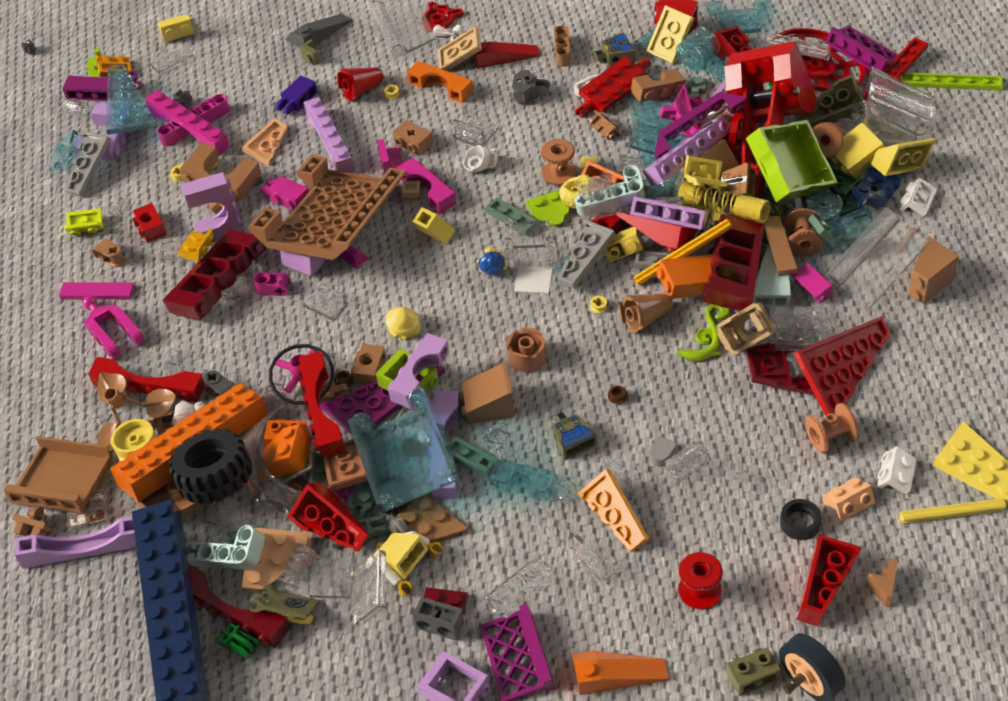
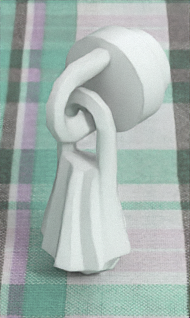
[433,25,465,40]

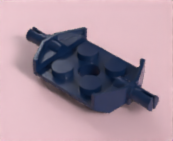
[851,168,902,210]

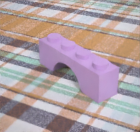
[388,333,449,409]

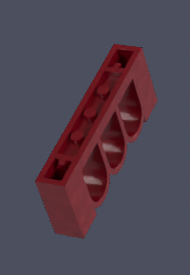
[702,214,764,311]
[162,230,266,321]

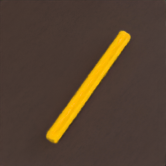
[633,219,732,285]

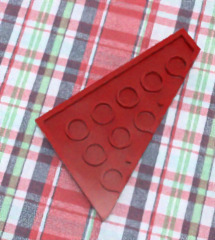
[793,316,891,416]

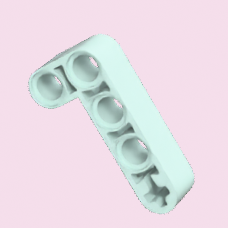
[574,165,645,217]
[186,525,265,570]

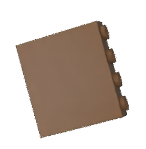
[4,436,113,514]

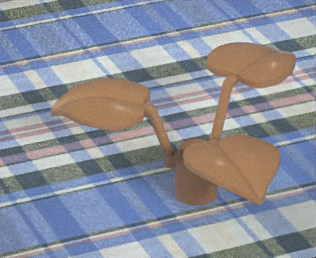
[97,372,176,452]

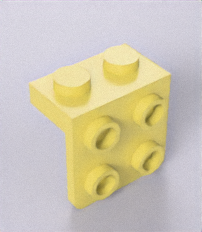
[158,15,195,42]
[682,155,728,189]

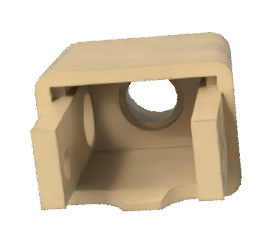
[717,302,776,355]

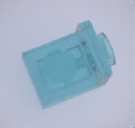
[709,57,729,82]

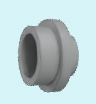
[389,518,408,534]

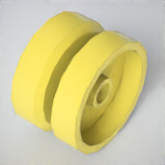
[111,419,157,461]

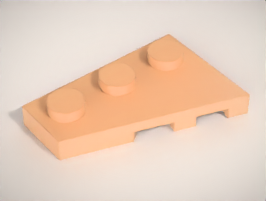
[242,118,288,166]

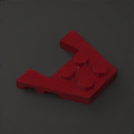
[746,334,814,395]

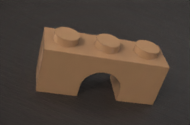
[631,69,686,103]

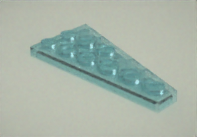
[106,64,158,135]

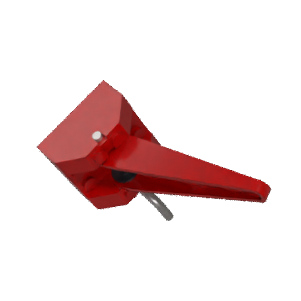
[705,41,817,198]

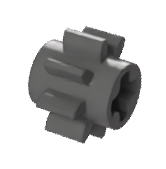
[172,89,193,108]

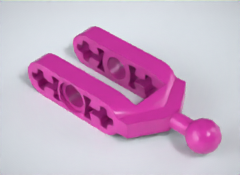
[82,296,146,360]

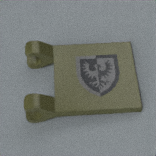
[250,584,320,619]

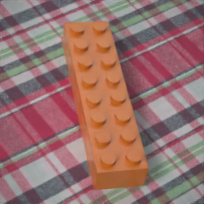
[110,383,268,502]

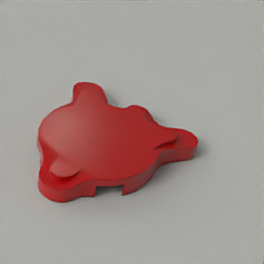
[422,2,464,33]

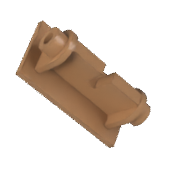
[589,110,621,140]

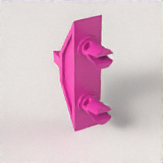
[659,84,707,138]

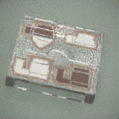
[67,488,110,533]

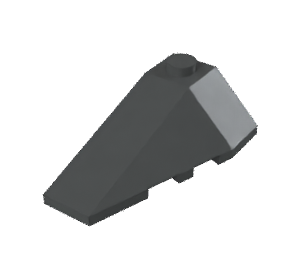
[285,14,352,48]

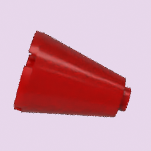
[337,67,384,101]

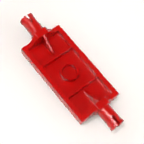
[574,56,651,118]

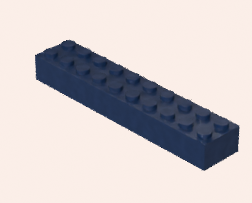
[132,499,209,701]

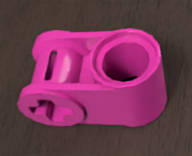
[254,272,290,296]

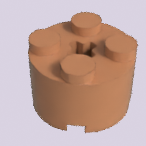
[507,327,546,372]

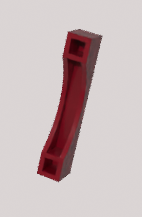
[189,564,291,648]

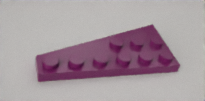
[320,366,445,438]

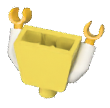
[375,531,442,597]

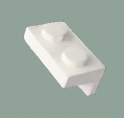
[877,447,917,494]

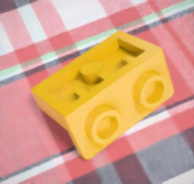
[178,228,215,262]

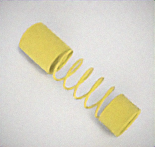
[678,182,770,223]

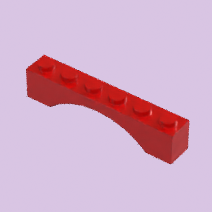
[297,351,346,458]
[88,357,206,402]

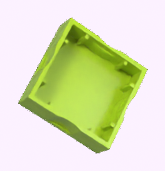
[746,120,838,202]

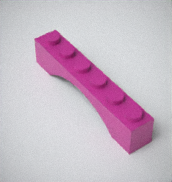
[145,90,229,156]

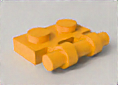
[96,55,132,77]

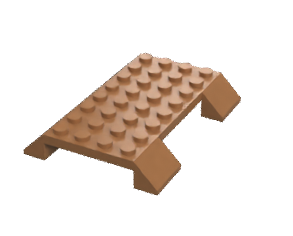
[248,155,406,260]

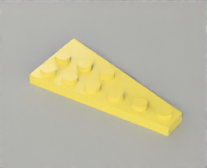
[932,421,1008,505]

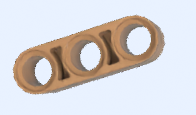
[554,25,571,67]

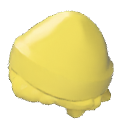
[386,307,421,340]

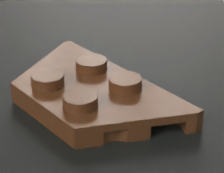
[396,484,468,544]

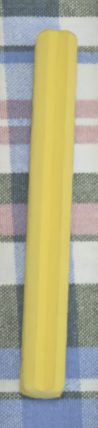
[900,498,1006,524]

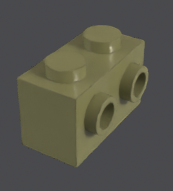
[726,647,781,696]

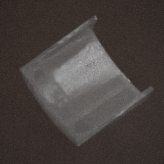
[863,67,936,144]

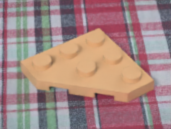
[242,528,312,591]

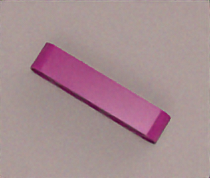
[157,94,230,146]

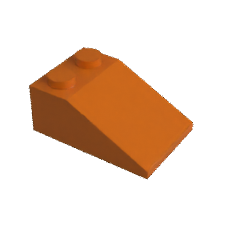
[255,424,313,482]

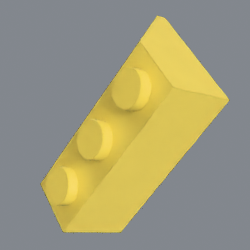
[871,138,936,176]

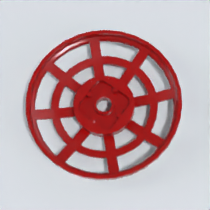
[771,28,867,92]

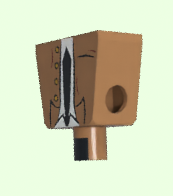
[713,163,756,203]

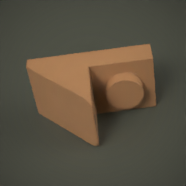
[866,558,898,607]

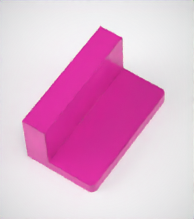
[377,139,403,174]

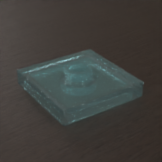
[49,130,78,172]

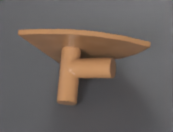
[146,412,175,436]

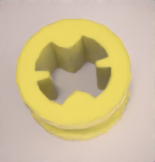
[384,85,400,99]
[590,296,607,313]

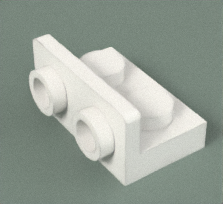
[900,177,937,216]

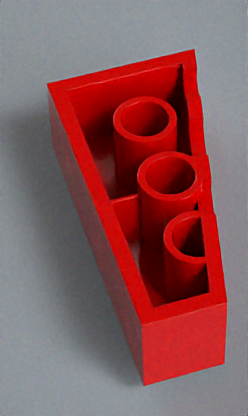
[796,534,862,627]

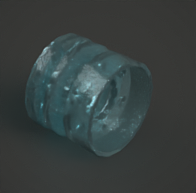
[676,27,720,71]

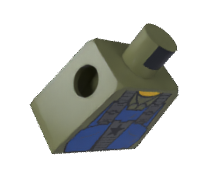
[594,32,635,66]

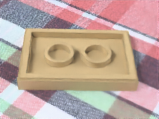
[438,26,482,71]

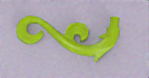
[678,304,730,362]

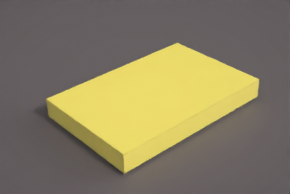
[646,6,694,64]

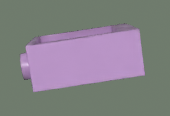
[417,651,490,701]

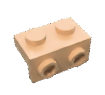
[822,478,875,521]

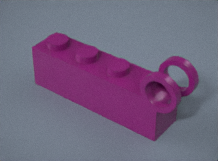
[62,71,142,102]

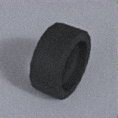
[780,499,822,540]

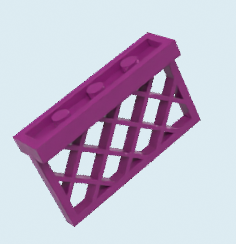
[825,25,898,76]
[480,604,556,701]

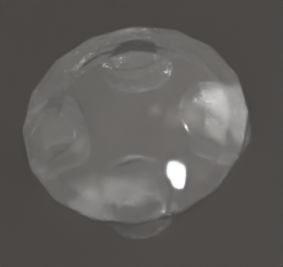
[221,273,253,301]

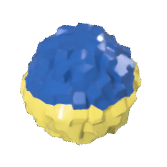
[477,247,507,276]

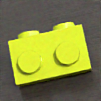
[64,208,103,236]

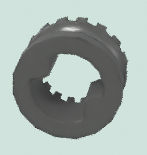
[21,39,36,55]

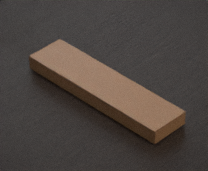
[761,216,797,276]

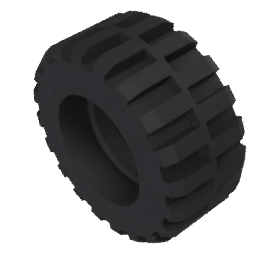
[168,428,252,504]

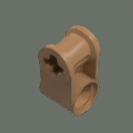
[92,238,126,267]

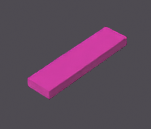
[59,282,135,300]

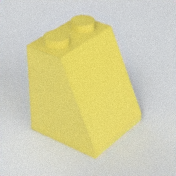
[829,123,885,176]

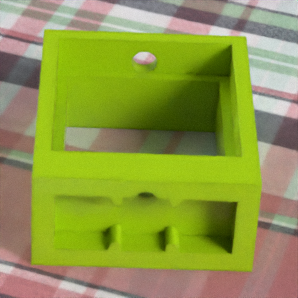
[376,348,438,406]

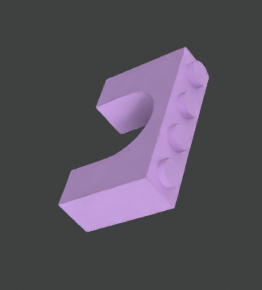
[73,103,137,161]
[181,172,243,241]

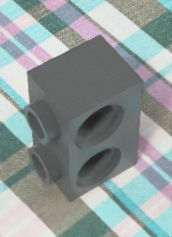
[413,597,464,640]

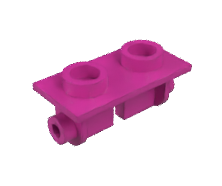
[338,245,369,269]

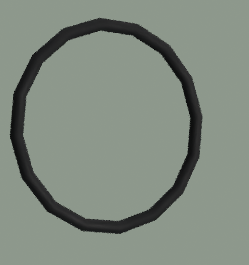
[269,344,335,405]

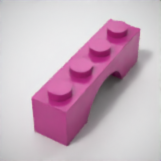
[397,158,456,214]

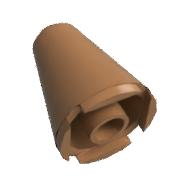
[619,294,673,333]

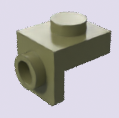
[300,39,320,65]

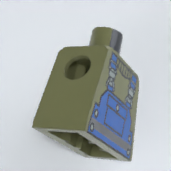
[552,413,598,460]

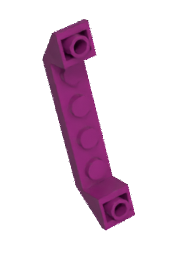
[654,92,746,160]

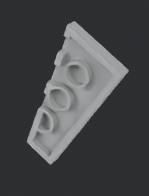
[66,130,111,197]
[558,220,616,289]

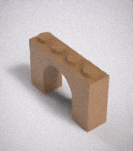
[179,142,261,202]

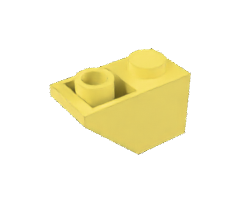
[412,207,456,244]
[604,227,644,263]

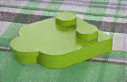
[526,190,569,227]

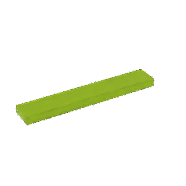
[898,73,1003,91]

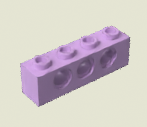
[630,196,708,230]

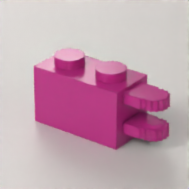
[260,176,309,210]

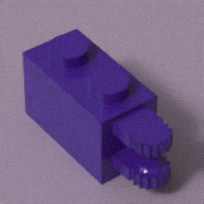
[275,75,318,115]

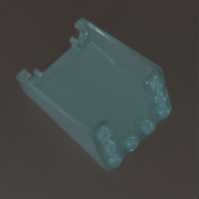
[347,387,460,513]

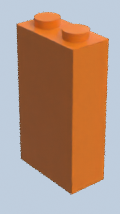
[657,253,735,299]

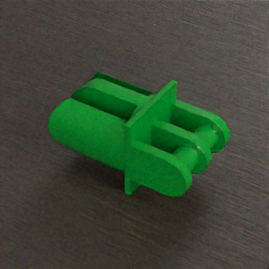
[214,622,260,659]

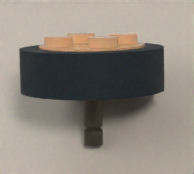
[779,633,846,701]

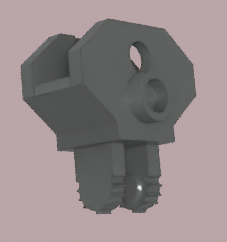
[512,70,550,104]

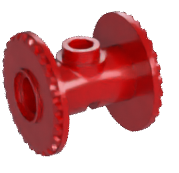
[678,552,723,610]

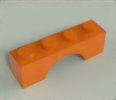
[407,61,473,103]

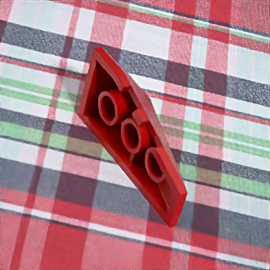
[707,26,753,63]

